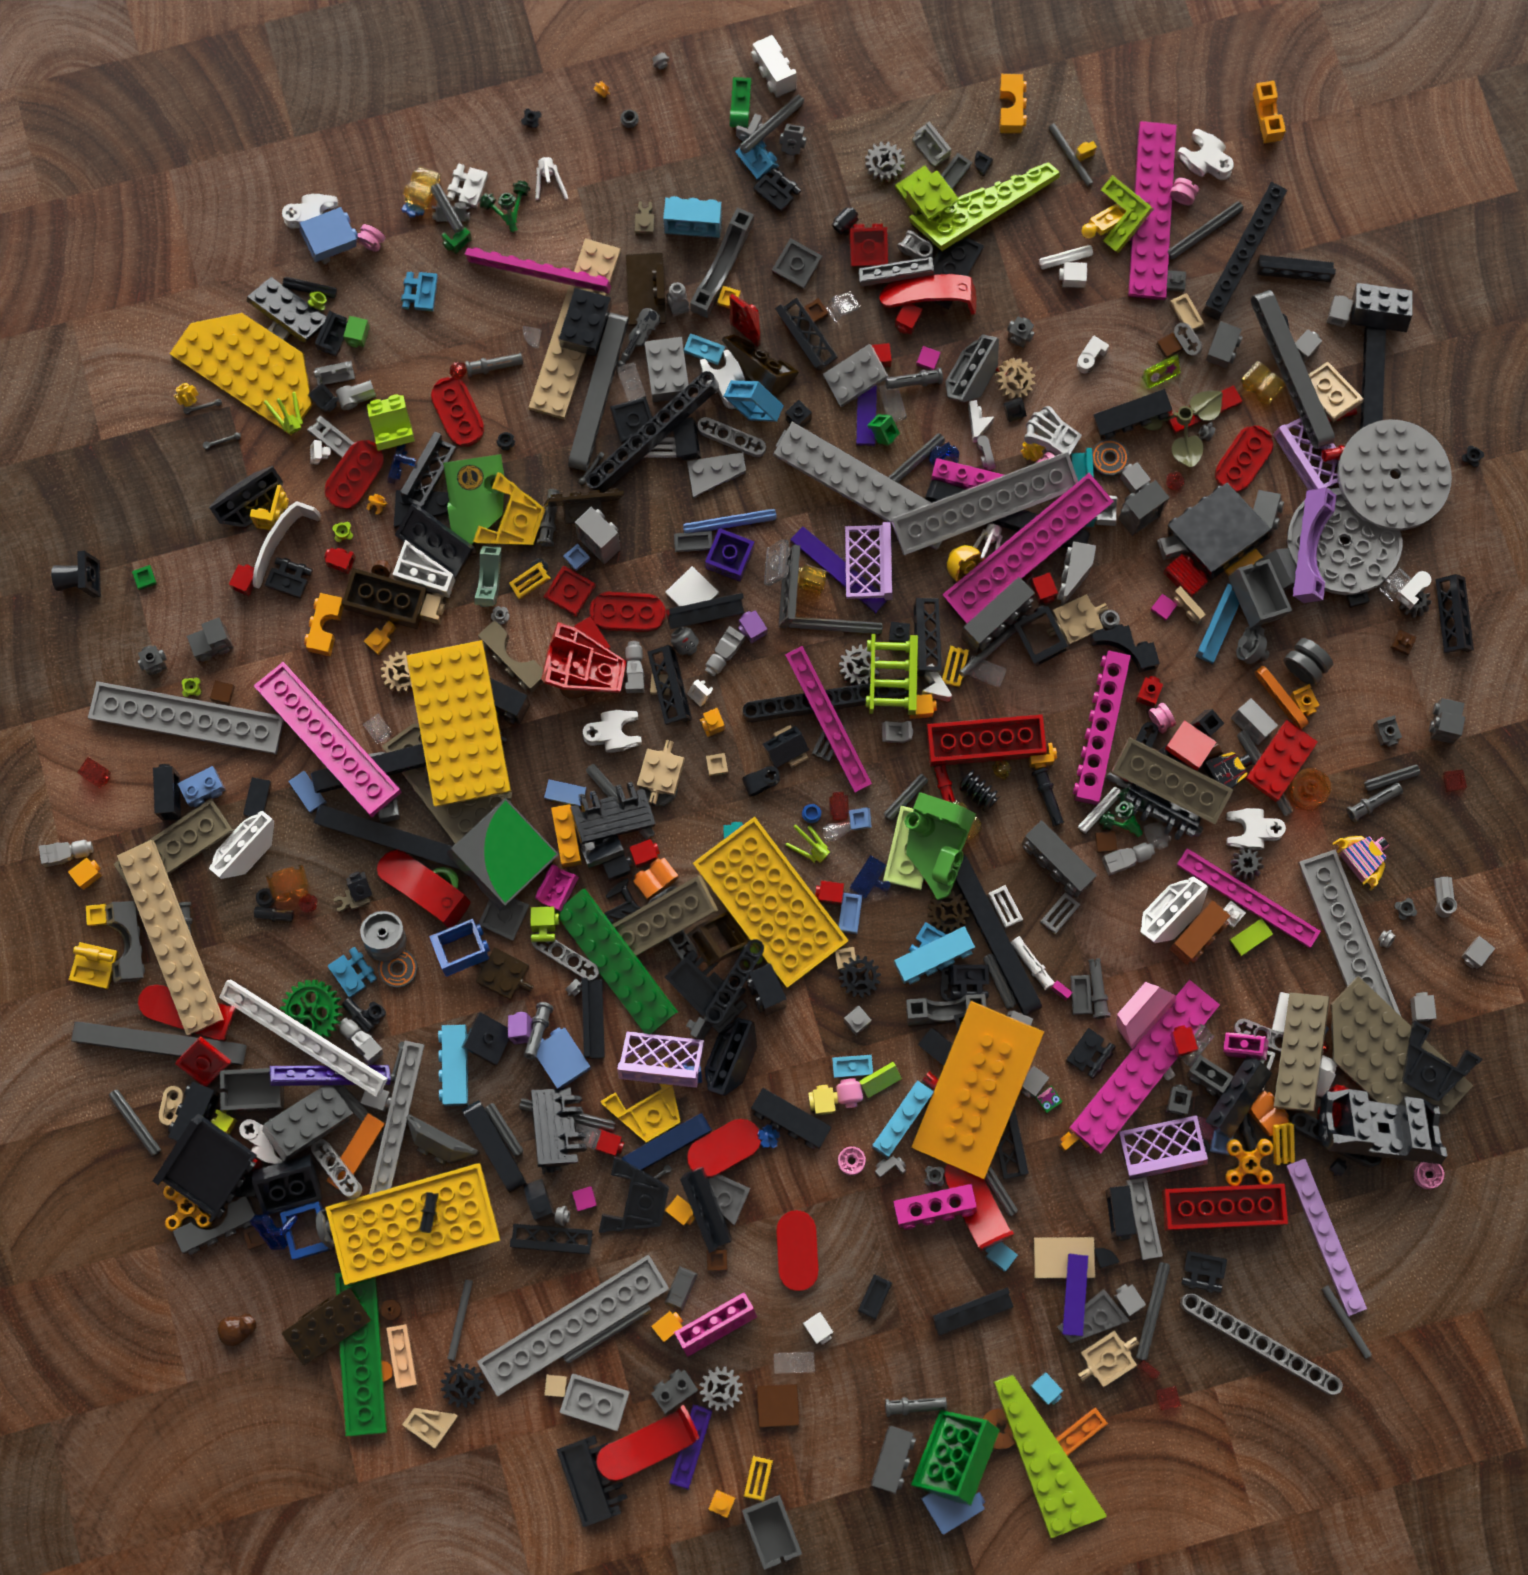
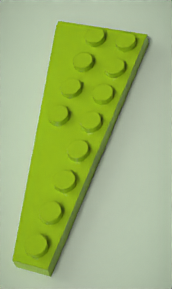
[909,162,1060,251]
[994,1375,1107,1538]

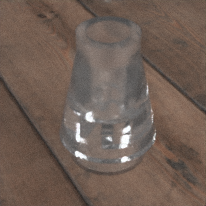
[822,821,852,842]

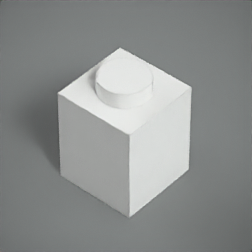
[1059,262,1087,288]
[803,1312,833,1345]

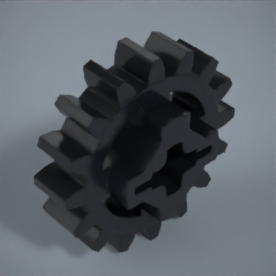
[838,955,881,998]
[441,1363,485,1408]

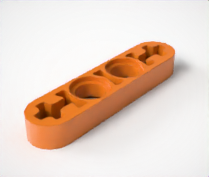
[1254,666,1309,729]

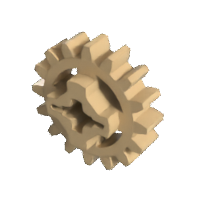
[995,358,1035,399]
[381,651,412,693]

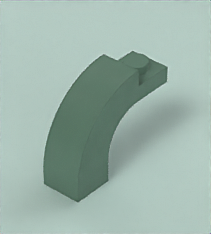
[474,546,501,607]

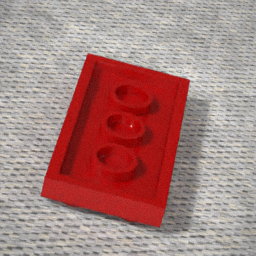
[1245,719,1318,802]

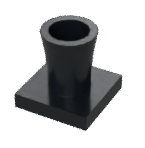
[51,550,101,598]

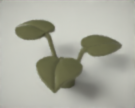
[1144,391,1223,467]

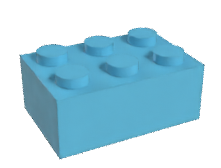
[663,196,722,238]

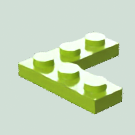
[1101,175,1154,253]

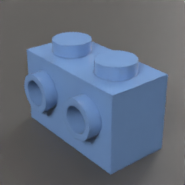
[178,766,226,808]

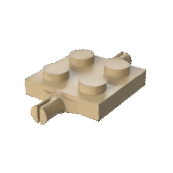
[1047,594,1108,645]
[637,740,685,805]
[1078,1331,1139,1387]

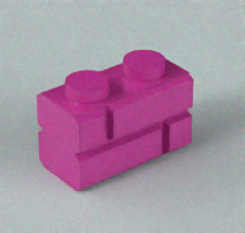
[1224,1032,1269,1061]

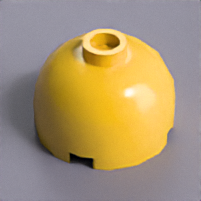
[947,545,985,581]

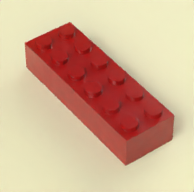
[926,714,1047,767]
[1162,1184,1288,1231]

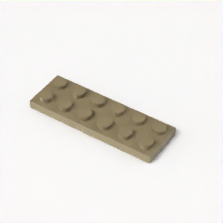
[1111,737,1233,824]
[114,799,233,887]
[612,875,718,956]
[1274,992,1330,1113]

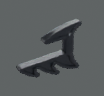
[604,878,641,923]

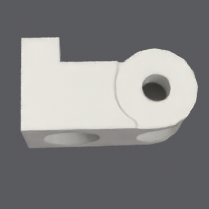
[1077,336,1109,373]
[1396,571,1431,609]

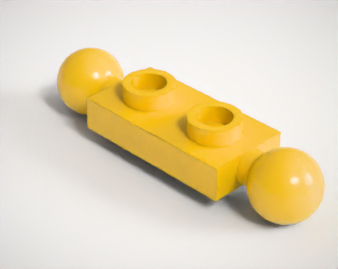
[1081,203,1127,239]

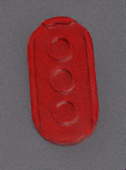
[431,377,484,447]
[1215,425,1274,492]
[324,440,384,509]
[590,592,666,632]
[687,1119,761,1178]
[777,1210,818,1291]

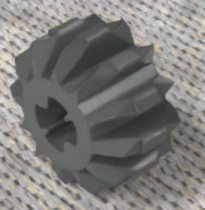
[1398,590,1432,618]
[1230,848,1264,881]

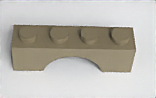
[478,620,543,693]

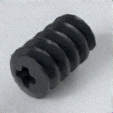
[960,769,1001,812]

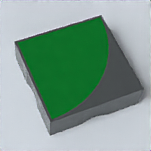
[446,798,559,910]

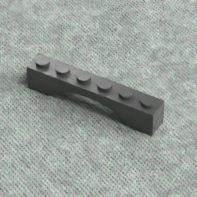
[690,207,754,319]

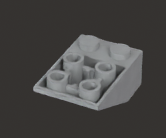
[1058,541,1096,606]

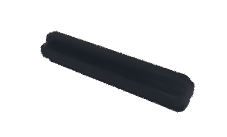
[283,277,337,299]

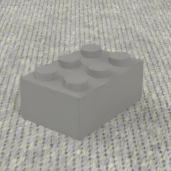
[645,337,688,402]
[575,507,621,565]

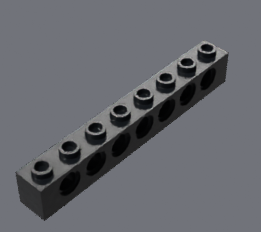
[1202,182,1288,321]

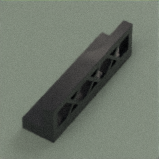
[1257,255,1336,282]
[775,297,838,371]
[400,432,456,509]
[1436,574,1474,653]
[666,593,744,630]
[913,598,942,677]
[648,645,692,725]
[582,978,605,1059]
[997,1106,1029,1179]
[680,1167,732,1253]
[510,1223,593,1255]
[932,1287,1014,1335]

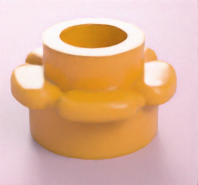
[593,81,610,98]

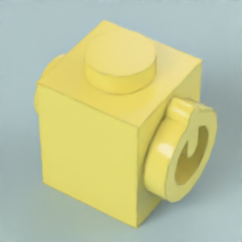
[809,1085,838,1115]

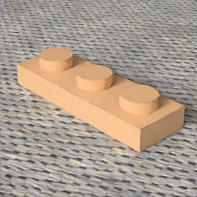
[387,1324,417,1388]

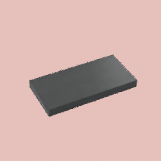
[778,545,800,628]

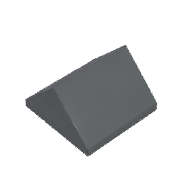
[1255,548,1297,591]

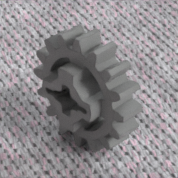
[865,142,905,182]
[839,644,880,685]
[700,1367,743,1411]

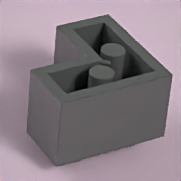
[187,617,234,662]
[1429,698,1465,744]

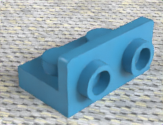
[735,141,779,180]

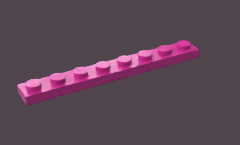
[465,248,611,294]
[785,646,872,792]
[1176,848,1321,949]

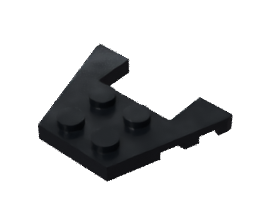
[1402,1021,1482,1101]
[599,1156,669,1233]

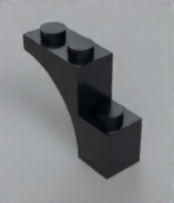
[1090,624,1160,673]

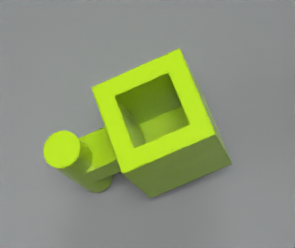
[531,907,559,942]

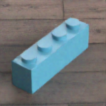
[894,926,975,984]
[438,1025,468,1106]
[872,1080,934,1159]

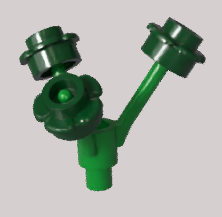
[479,180,530,232]
[1100,787,1143,837]

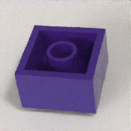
[705,528,755,582]

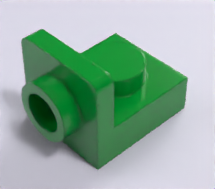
[442,228,472,254]

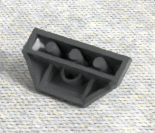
[945,334,999,402]
[406,1114,480,1165]

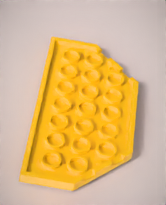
[169,313,313,436]

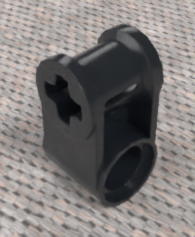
[742,766,780,797]

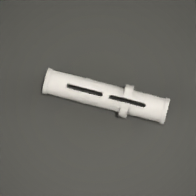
[1011,936,1055,990]

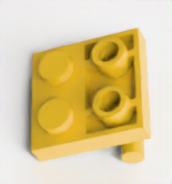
[69,942,119,990]

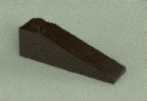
[722,334,799,395]

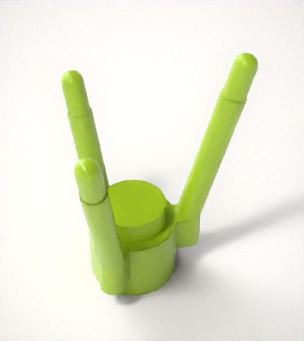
[264,392,303,434]
[786,825,830,863]

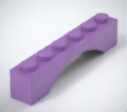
[1293,487,1336,603]

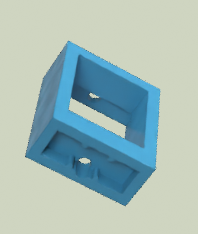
[723,380,784,422]

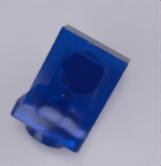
[929,442,960,466]

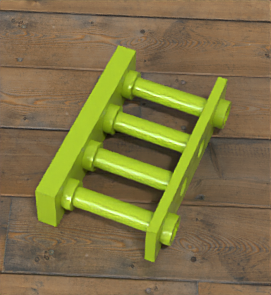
[866,634,918,715]

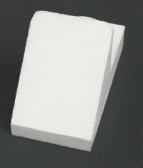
[968,400,994,443]
[922,663,952,702]
[1317,1055,1337,1097]

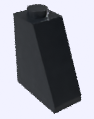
[524,1178,555,1223]

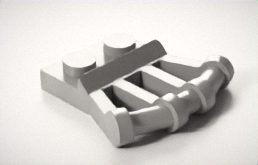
[1024,406,1082,455]

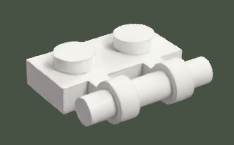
[447,164,488,208]

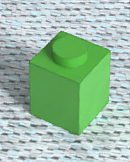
[344,316,370,347]

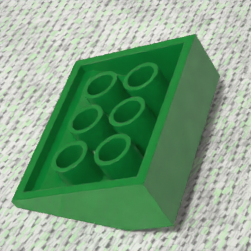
[911,1410,1000,1506]

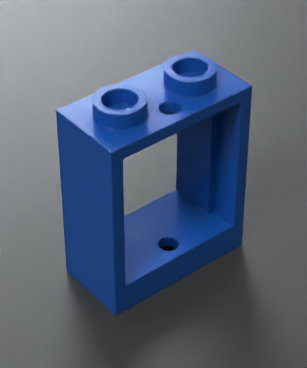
[429,919,490,977]
[280,1201,333,1261]

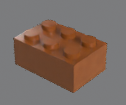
[1169,900,1230,965]

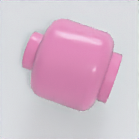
[836,1078,863,1108]

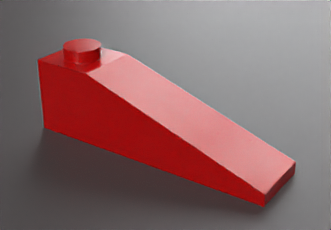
[729,294,760,347]

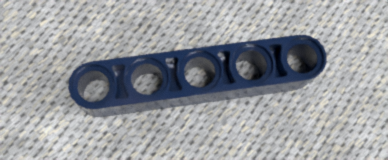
[621,1113,712,1171]

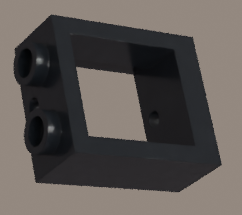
[1014,606,1071,666]
[153,764,182,821]
[1105,1185,1136,1241]

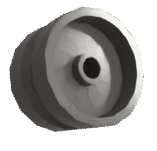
[1283,638,1334,686]
[360,911,407,961]

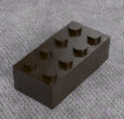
[342,568,428,629]

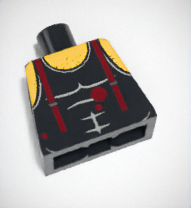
[1203,752,1253,789]

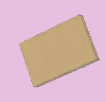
[1309,362,1363,422]
[1034,1237,1095,1278]

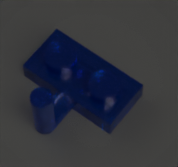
[387,444,417,484]
[850,855,891,898]
[250,1215,298,1250]

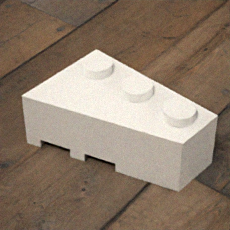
[751,35,797,98]
[393,540,455,598]

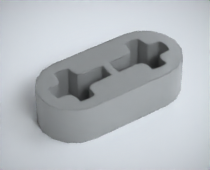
[1174,323,1202,355]

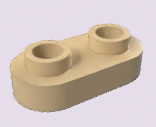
[159,1086,184,1126]

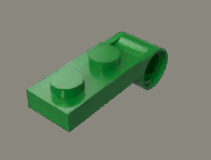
[730,77,751,128]

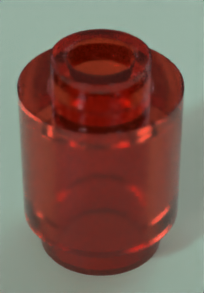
[829,792,849,820]

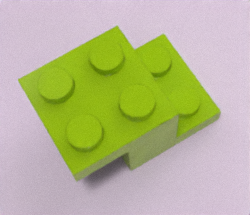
[895,166,959,221]
[367,395,415,451]

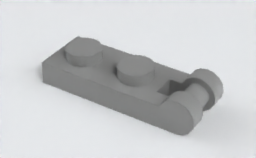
[307,416,354,458]

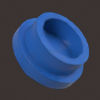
[802,804,821,823]

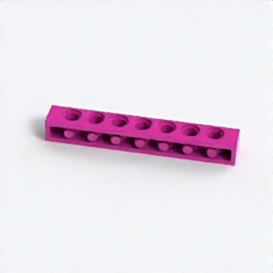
[1073,650,1131,805]

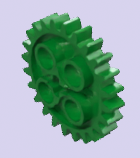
[280,980,343,1039]

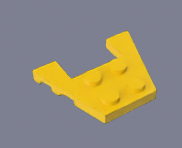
[473,472,545,545]
[600,1062,681,1143]

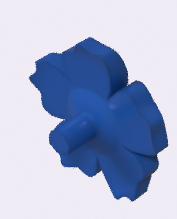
[401,201,424,218]
[757,1124,780,1148]

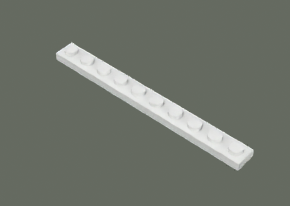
[219,979,388,1097]

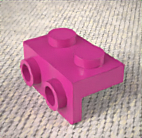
[535,864,579,912]

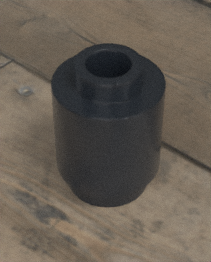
[831,207,859,235]

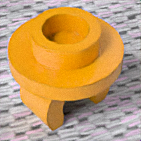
[367,494,387,515]

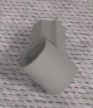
[336,380,376,410]
[1434,877,1457,918]

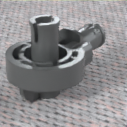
[1236,625,1269,664]

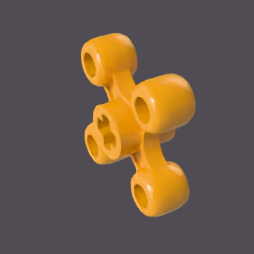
[1225,1139,1273,1186]
[163,1185,213,1231]

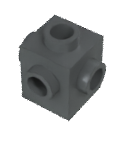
[779,124,806,155]
[1007,316,1035,348]
[137,645,167,675]

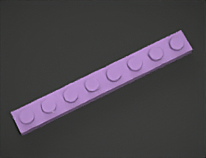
[1286,1159,1367,1316]

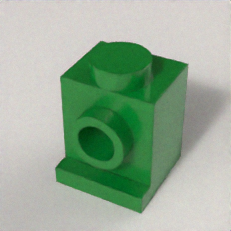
[867,414,900,445]

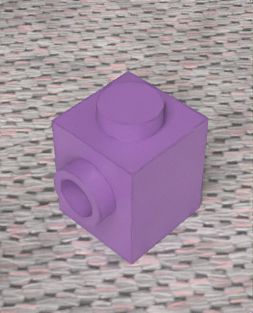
[738,610,767,643]
[508,1012,533,1044]

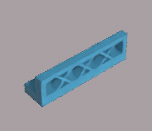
[1195,584,1240,664]

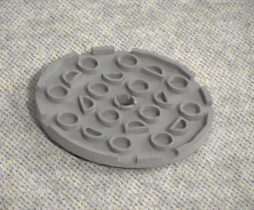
[1337,420,1452,530]
[1287,488,1403,595]

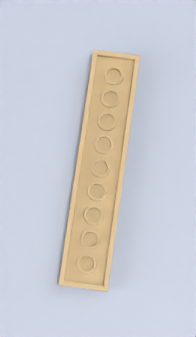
[529,238,621,420]
[117,840,224,1035]

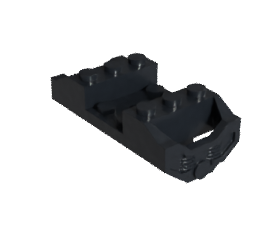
[1319,1089,1447,1165]

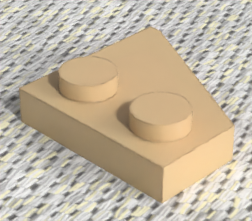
[403,1408,458,1449]

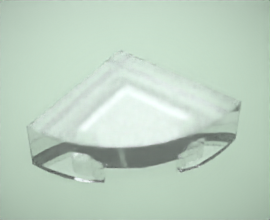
[523,326,542,349]

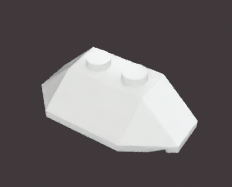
[209,811,274,879]
[1141,877,1208,943]

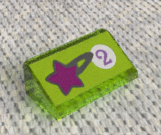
[1142,355,1181,388]

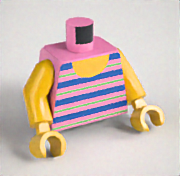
[1333,836,1389,891]

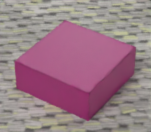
[916,346,941,370]
[1151,594,1178,621]
[1051,981,1073,1001]
[572,1187,597,1212]

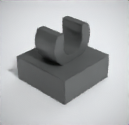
[1167,270,1186,292]
[686,1017,712,1040]

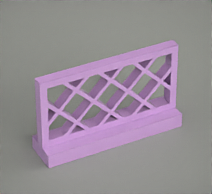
[1273,418,1339,490]
[845,522,892,600]
[617,1032,704,1088]
[1119,1115,1208,1180]

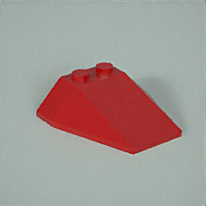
[541,622,627,693]

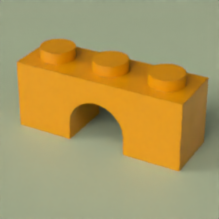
[1000,74,1027,133]
[1253,81,1286,143]
[304,593,344,657]
[551,804,582,868]

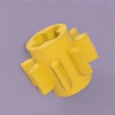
[174,383,199,407]
[1020,442,1045,461]

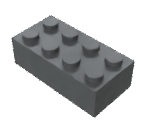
[961,577,1035,653]
[1022,820,1097,898]
[262,1085,353,1162]

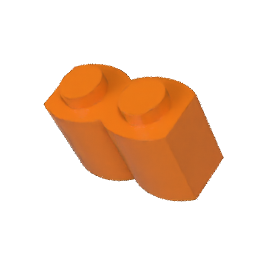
[633,858,679,901]
[1248,1090,1289,1137]

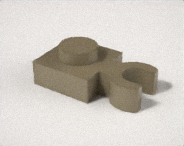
[635,202,654,234]
[333,890,371,912]

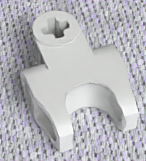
[1177,129,1234,180]
[282,194,338,229]
[700,349,745,409]
[583,710,642,753]
[1226,808,1286,850]
[239,1118,283,1164]

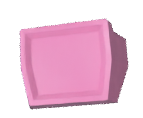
[1116,982,1176,1050]

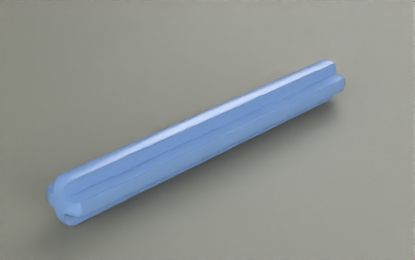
[683,509,776,533]

